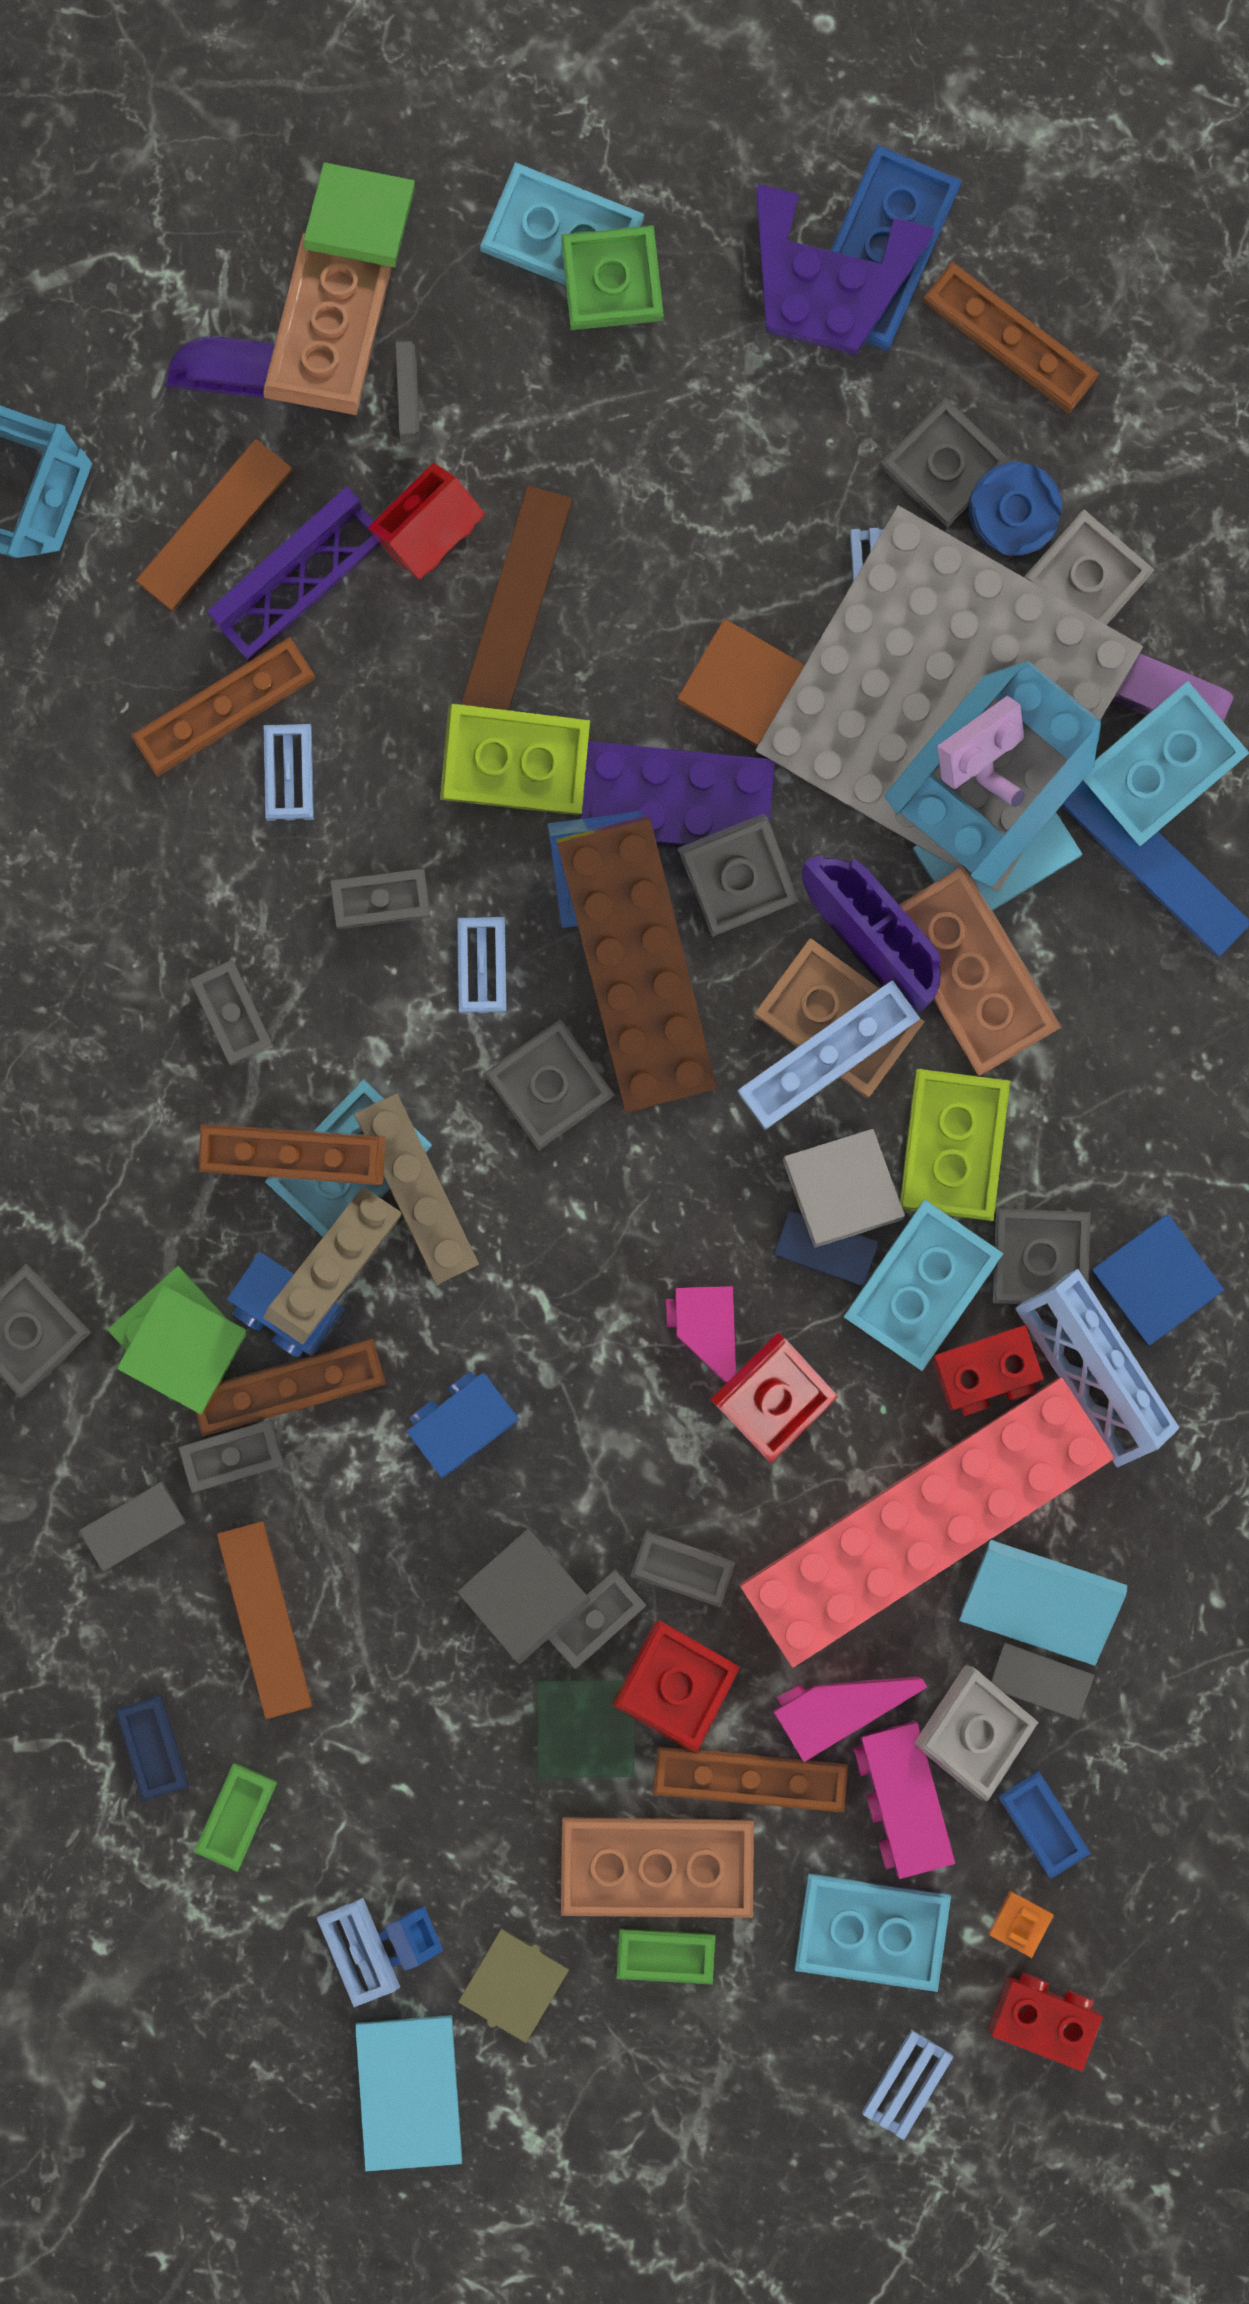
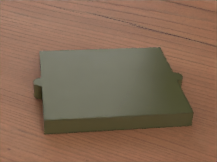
[458,1928,569,2043]

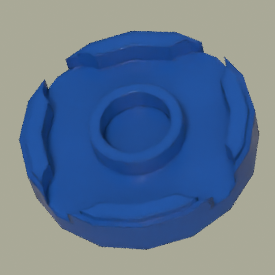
[968,461,1062,556]

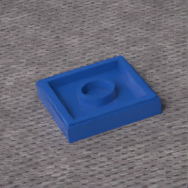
[1090,1214,1225,1346]

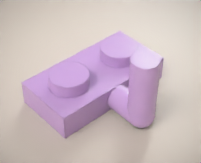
[937,696,1025,807]

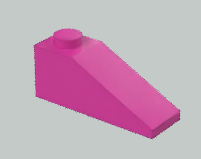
[772,1676,927,1762]

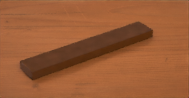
[461,485,572,711]

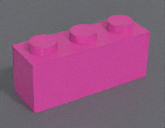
[853,1720,955,1879]

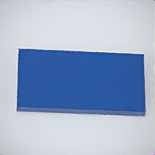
[830,145,962,352]

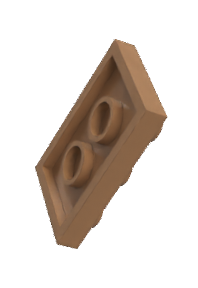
[754,938,925,1099]

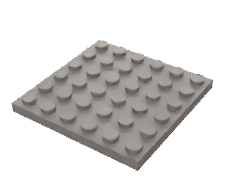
[755,505,1144,892]

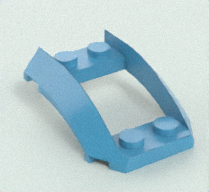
[0,405,92,558]
[884,660,1101,887]

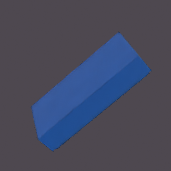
[998,1771,1091,1879]

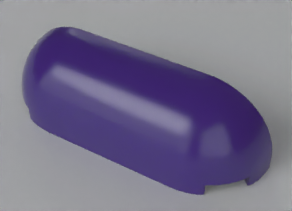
[165,336,275,399]
[802,855,941,1012]

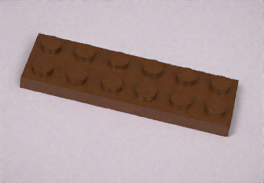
[556,815,717,1113]

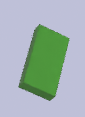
[194,1762,278,1872]
[617,1928,715,1984]

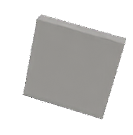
[1024,510,1155,625]
[783,1129,905,1248]
[914,1665,1039,1801]

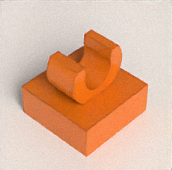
[988,1890,1054,1958]

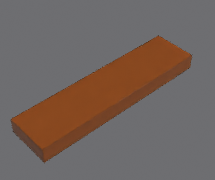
[923,262,1099,414]
[136,439,293,613]
[131,637,316,777]
[198,1124,385,1185]
[196,1339,386,1437]
[217,1521,313,1719]
[653,1746,848,1813]

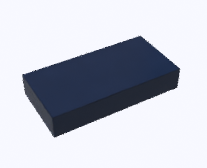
[774,1210,879,1287]
[114,1694,190,1802]

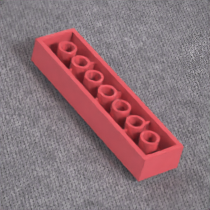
[739,1378,1115,1668]

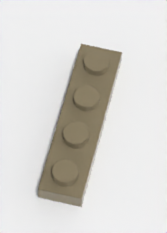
[353,1093,479,1285]
[263,1187,402,1345]

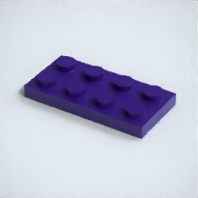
[581,741,775,847]

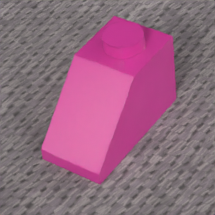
[666,1286,736,1383]

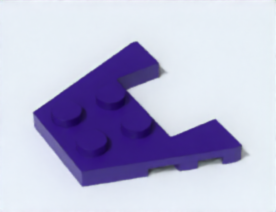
[756,184,935,355]

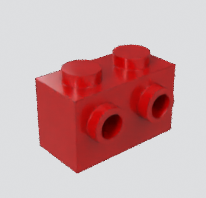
[368,462,486,580]
[932,1325,1044,1416]
[987,1972,1103,2072]

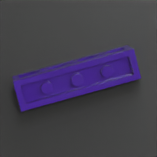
[207,486,380,661]

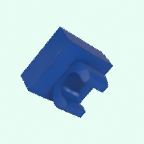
[379,1906,443,1971]

